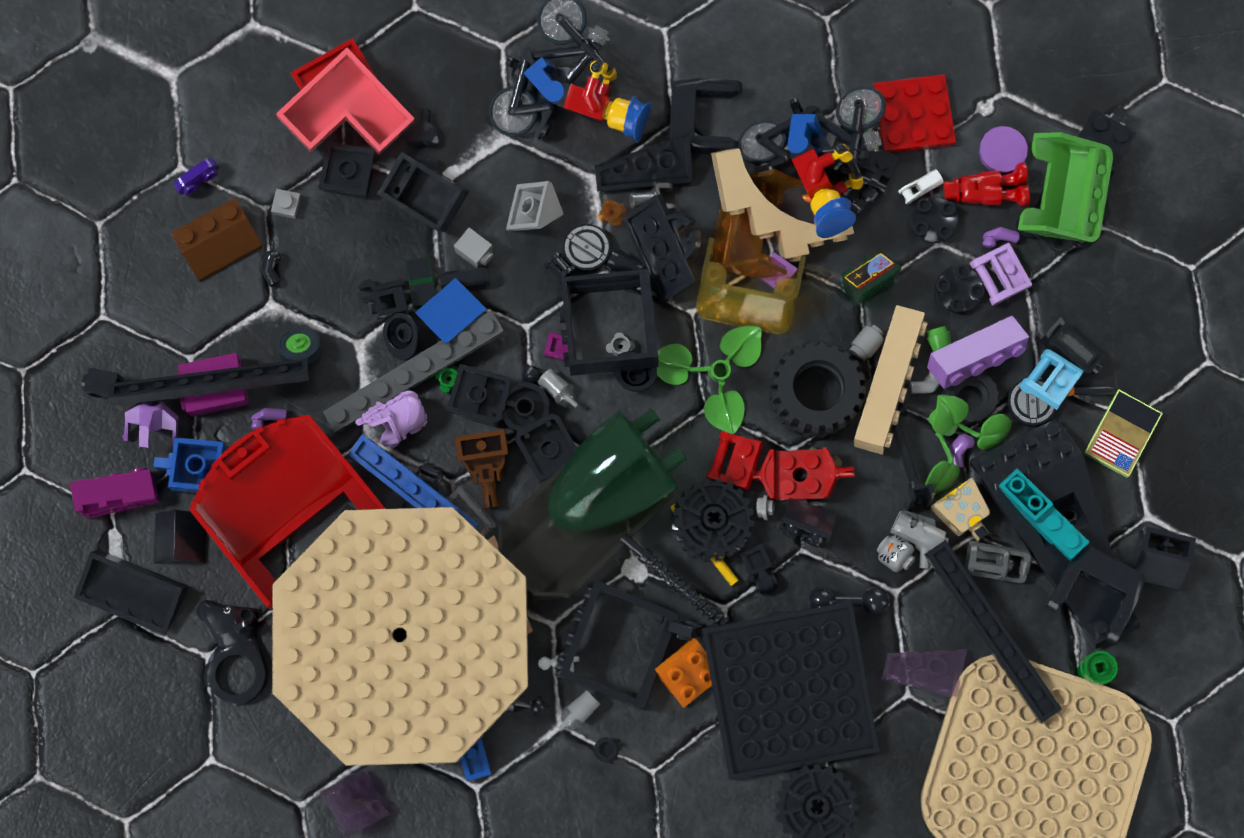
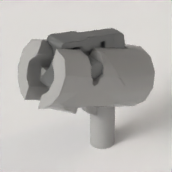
[890,510,949,568]

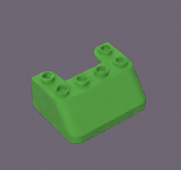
[1018,132,1113,242]

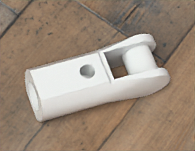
[898,169,943,205]

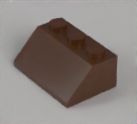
[171,198,263,281]

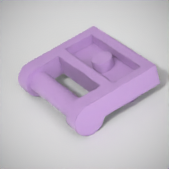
[969,243,1032,306]

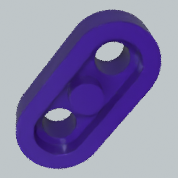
[173,158,219,195]

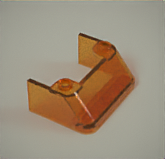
[711,169,802,278]

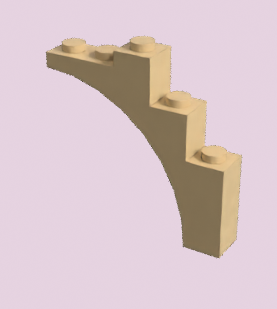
[711,148,854,262]

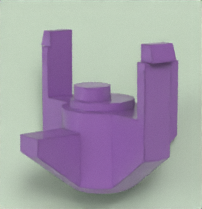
[122,400,179,449]

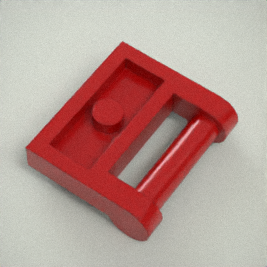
[706,431,764,491]

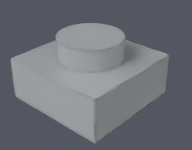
[271,189,301,219]

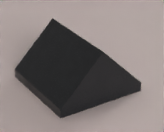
[153,509,205,563]

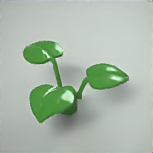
[657,326,762,434]
[925,395,1012,495]

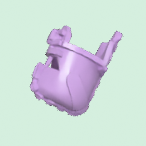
[355,391,427,448]

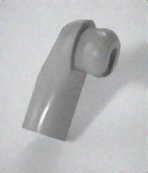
[910,371,940,394]

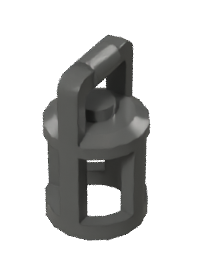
[964,540,1031,583]

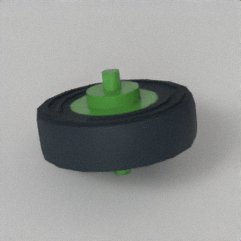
[277,326,322,365]

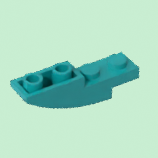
[999,469,1089,561]

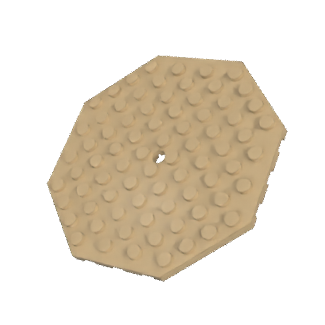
[273,507,528,765]

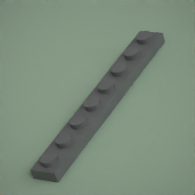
[323,310,505,434]

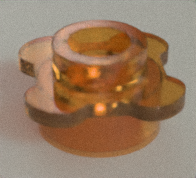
[598,199,625,226]

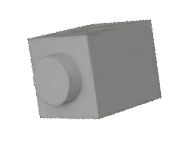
[454,228,493,268]

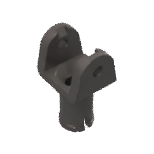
[630,183,676,213]

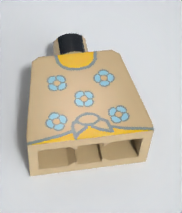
[931,478,990,542]

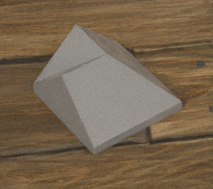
[506,181,564,231]

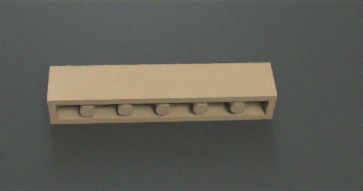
[854,305,928,455]

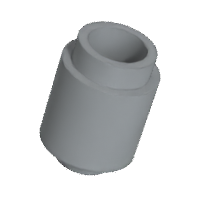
[849,325,885,362]

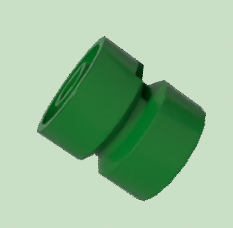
[1077,651,1118,685]

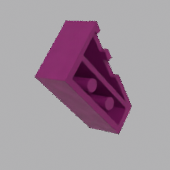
[70,468,160,519]

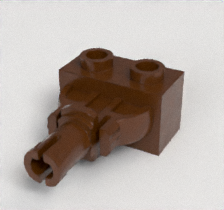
[455,429,510,508]

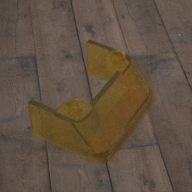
[696,237,806,334]

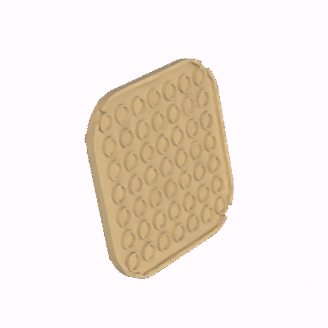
[921,655,1152,838]

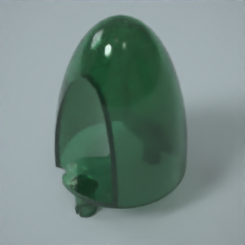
[548,408,687,532]

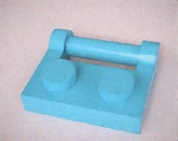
[1020,349,1084,410]

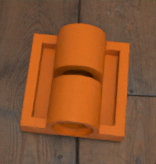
[655,638,712,708]

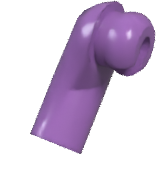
[982,227,1019,248]
[250,408,286,430]
[949,434,975,469]

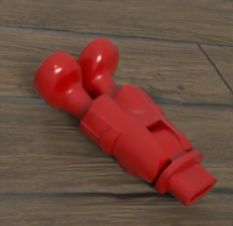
[943,162,1030,207]

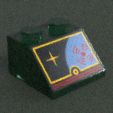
[839,251,901,307]

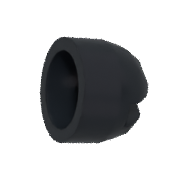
[522,364,543,384]

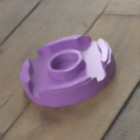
[979,126,1028,174]

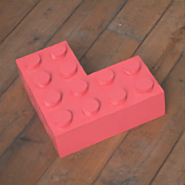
[276,48,415,155]

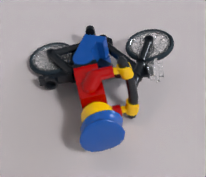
[489,0,652,143]
[739,87,886,238]

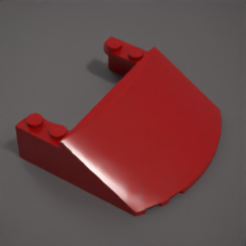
[189,415,385,611]

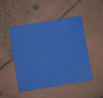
[415,278,486,344]

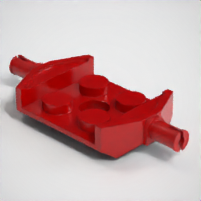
[752,447,855,500]

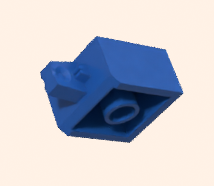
[153,438,229,494]

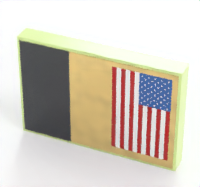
[1083,390,1163,478]

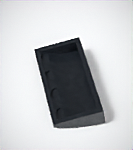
[74,550,188,635]

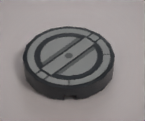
[563,224,611,272]
[1007,379,1056,427]

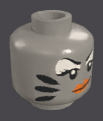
[877,535,915,572]

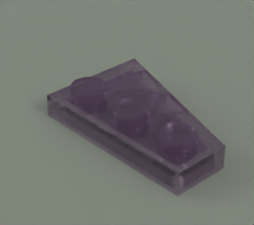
[881,649,967,698]

